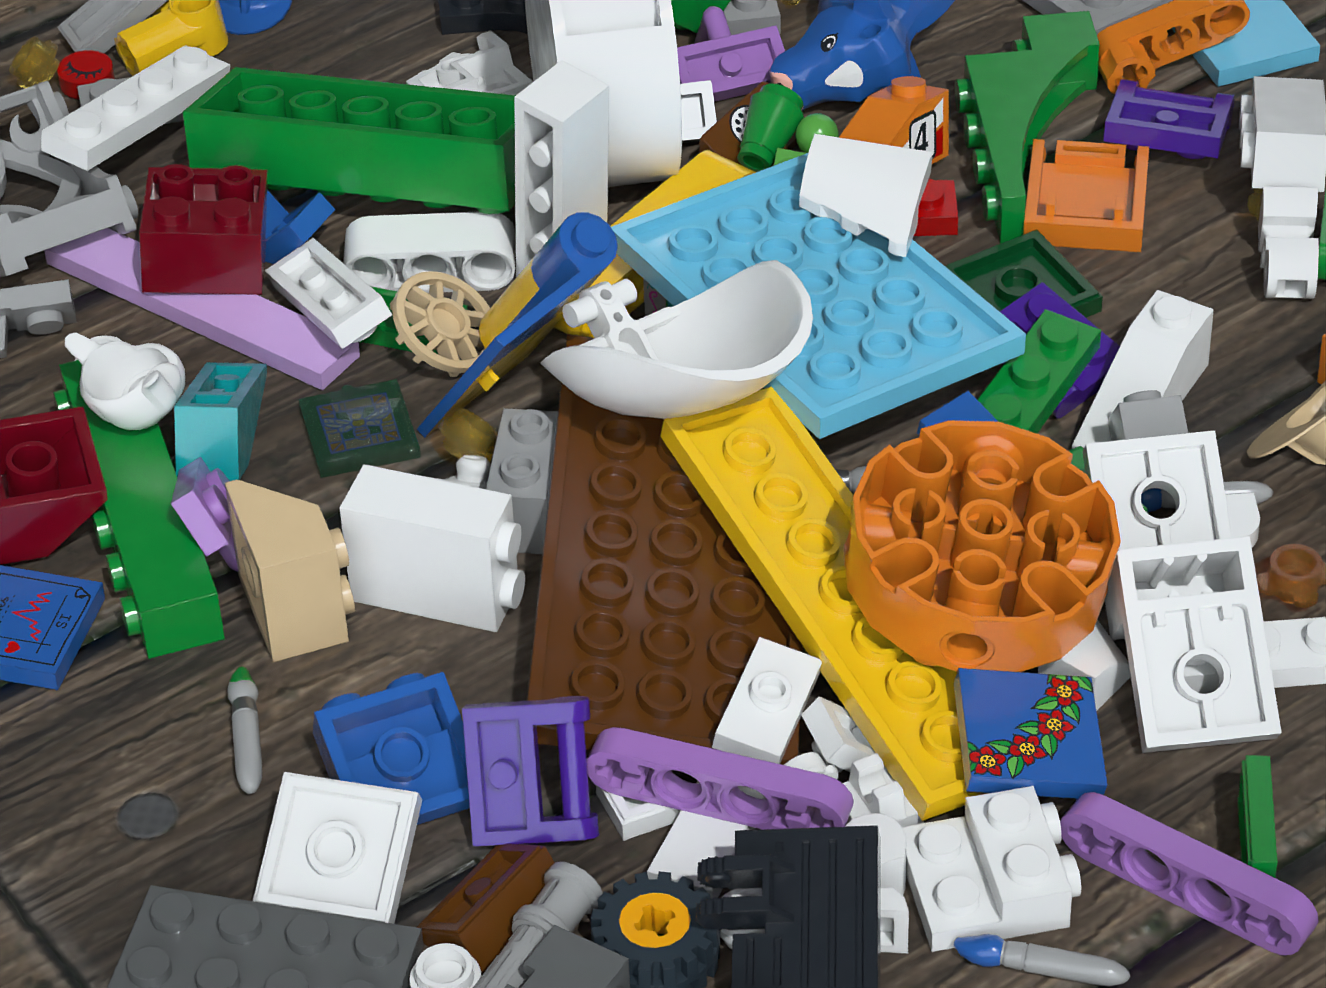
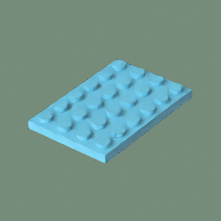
[611,153,1026,439]

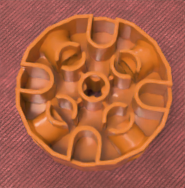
[844,420,1121,672]

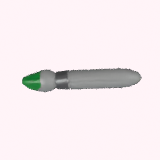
[227,666,262,794]

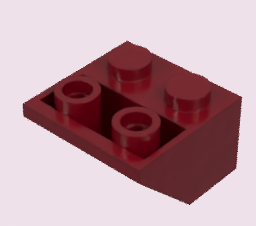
[139,164,267,295]

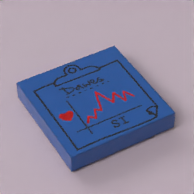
[0,565,105,690]

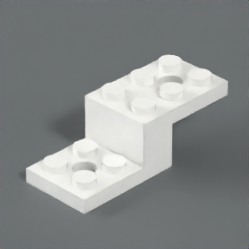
[1082,431,1282,753]

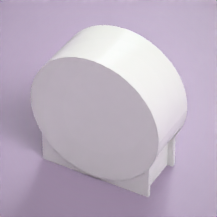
[525,0,682,187]

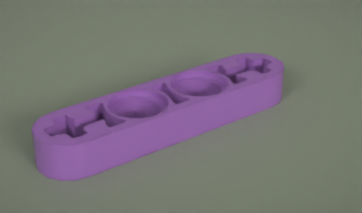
[587,727,854,830]
[1060,792,1319,955]

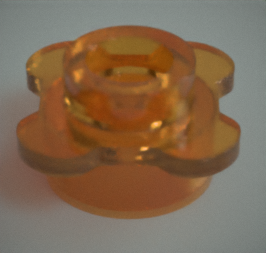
[1257,544,1326,608]

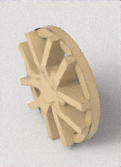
[390,271,490,377]

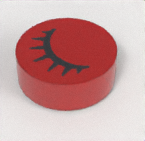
[57,50,115,100]

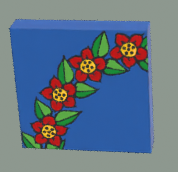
[953,668,1107,799]

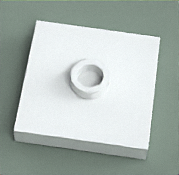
[253,772,422,924]

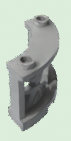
[0,81,138,277]

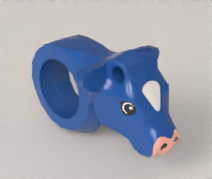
[769,0,955,111]

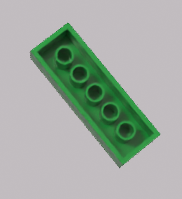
[183,67,516,214]

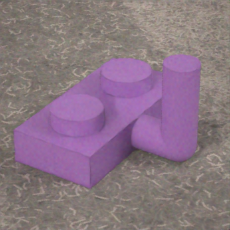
[677,6,785,102]
[171,457,238,571]

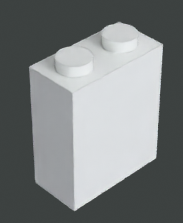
[340,464,525,632]

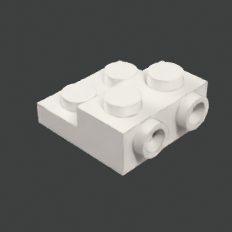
[902,786,1081,952]

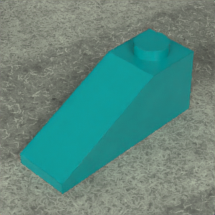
[174,362,267,481]

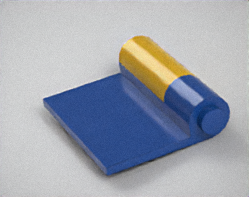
[417,212,618,438]

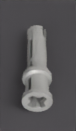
[473,862,603,988]

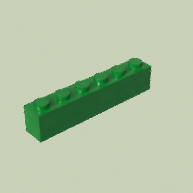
[53,360,225,659]

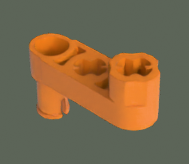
[1097,0,1250,94]

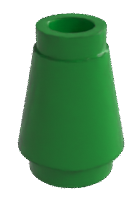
[737,84,804,172]

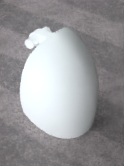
[540,260,813,419]

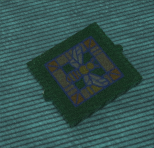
[298,379,421,478]

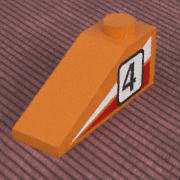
[839,76,949,164]

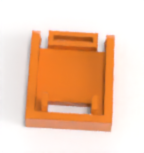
[1023,139,1149,252]

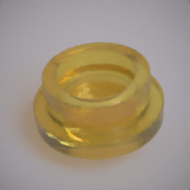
[9,36,60,89]
[438,408,498,461]

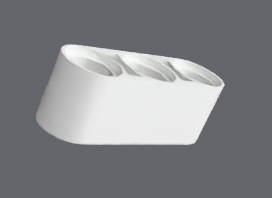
[343,212,516,293]

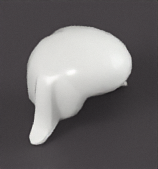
[65,333,185,430]

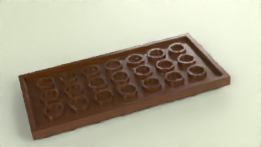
[526,334,812,765]

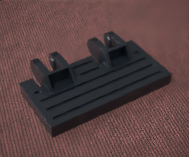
[696,825,881,988]

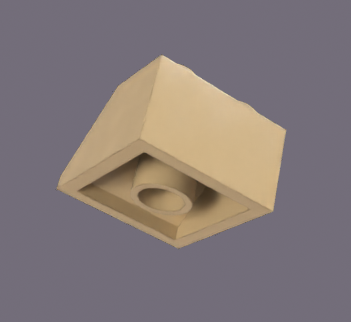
[225,480,355,662]

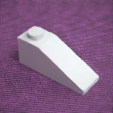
[1072,290,1214,449]

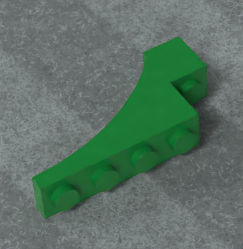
[955,11,1100,244]

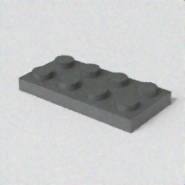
[107,885,424,988]

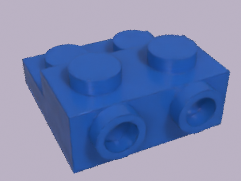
[313,672,470,825]

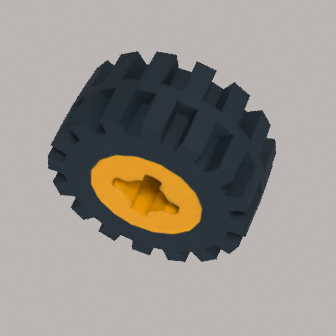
[591,871,720,988]

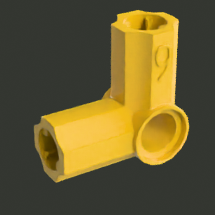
[114,0,228,76]

